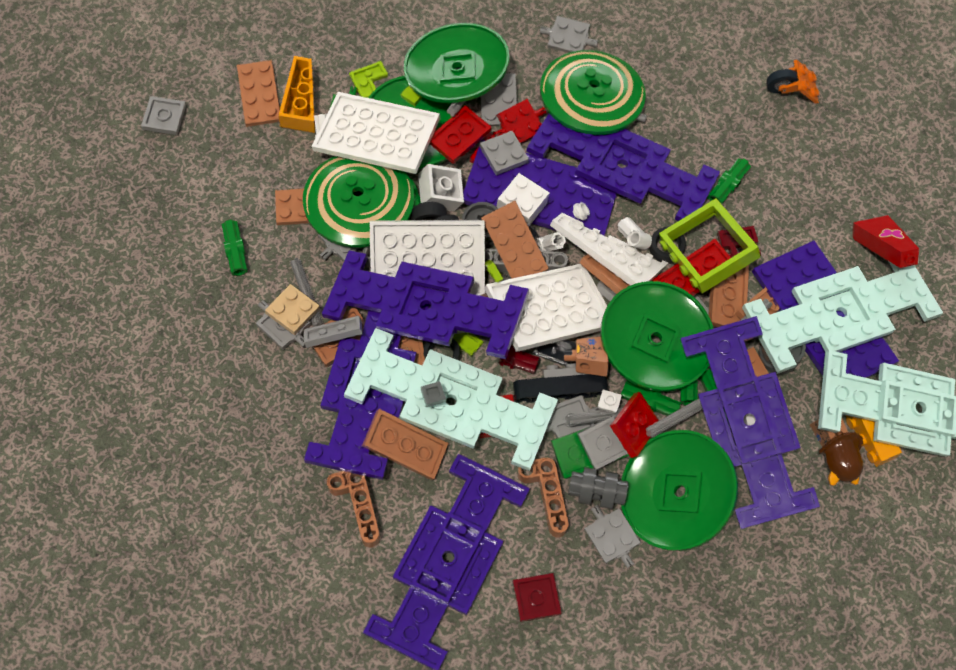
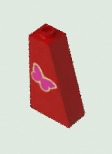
[852,215,919,268]

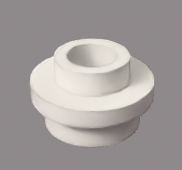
[573,202,590,220]

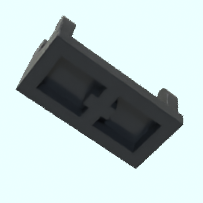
[533,340,576,366]

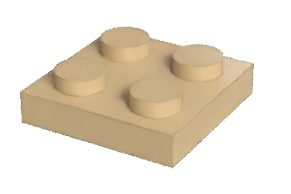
[265,284,320,335]

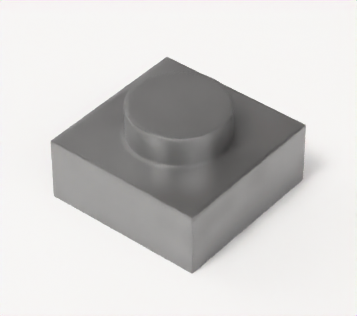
[420,381,446,407]

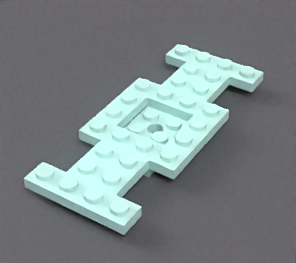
[742,261,943,373]
[344,328,558,471]
[818,350,956,457]

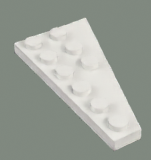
[550,213,668,285]

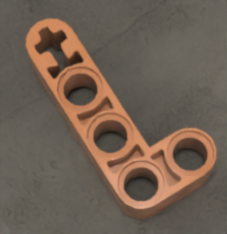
[517,458,568,538]
[327,471,380,548]

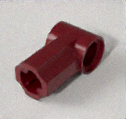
[498,344,540,374]

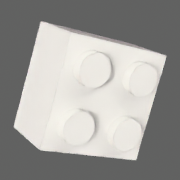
[418,164,464,211]
[496,173,550,227]

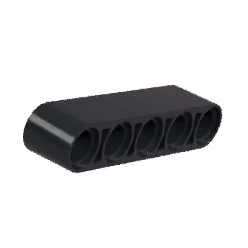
[513,374,609,404]

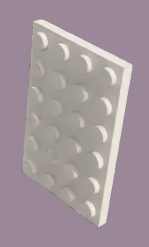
[312,92,440,174]
[370,220,485,295]
[484,264,607,352]

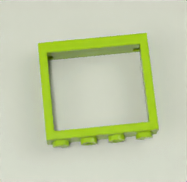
[659,198,760,293]

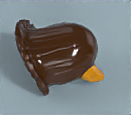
[818,432,863,486]

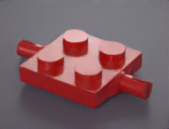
[493,99,547,143]

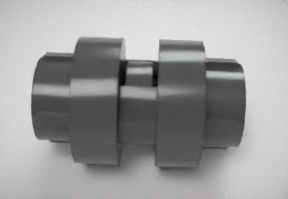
[568,467,628,509]

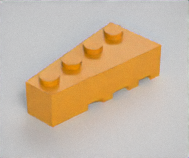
[279,56,315,133]
[845,415,902,467]

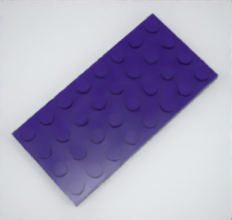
[463,140,616,236]
[752,241,899,378]

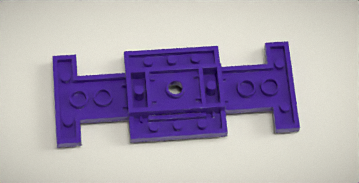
[526,114,720,221]
[322,250,529,359]
[304,304,430,480]
[680,316,820,530]
[363,454,530,670]

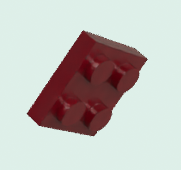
[512,573,562,622]

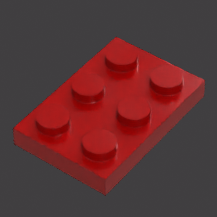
[429,105,492,164]
[610,392,659,458]

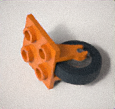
[766,59,819,104]

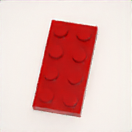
[652,239,731,296]

